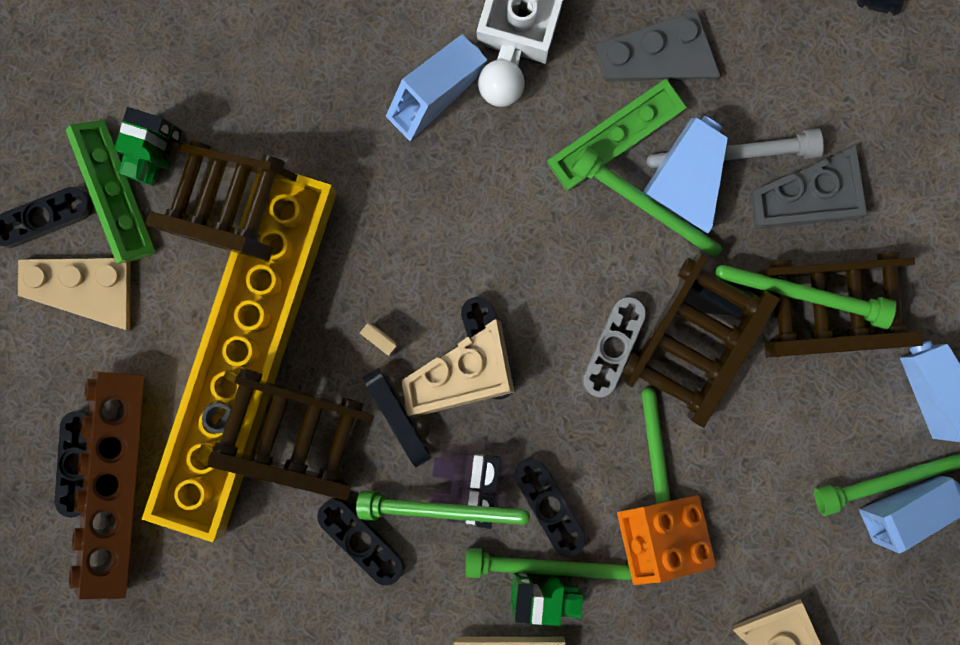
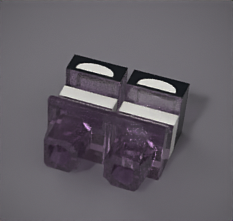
[429,452,500,529]

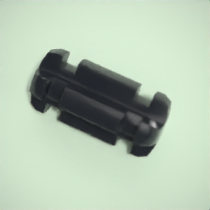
[857,0,904,16]

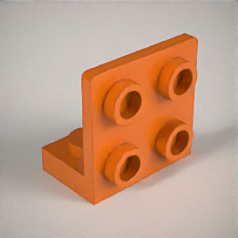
[617,495,716,585]

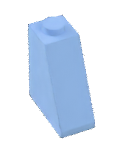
[386,34,487,142]
[643,116,728,233]
[900,340,960,442]
[859,475,960,553]

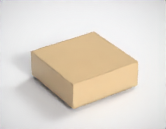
[360,323,399,356]

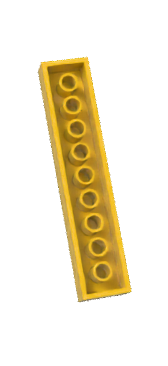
[142,173,337,543]

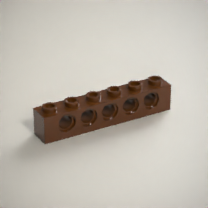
[69,371,144,600]

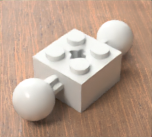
[477,0,564,107]

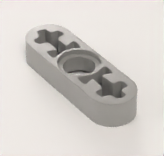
[582,297,645,397]

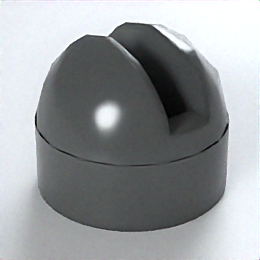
[202,401,231,433]

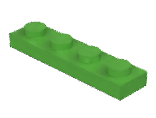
[547,79,687,192]
[65,119,155,264]

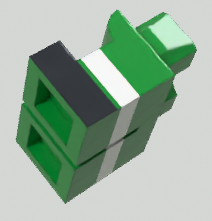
[114,107,182,186]
[510,573,583,626]

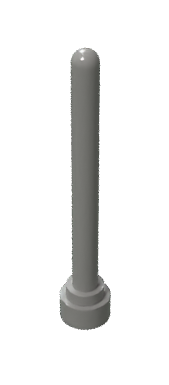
[646,128,824,168]

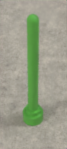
[570,145,722,257]
[715,265,896,329]
[642,387,671,504]
[814,453,960,517]
[356,490,531,525]
[465,547,632,580]

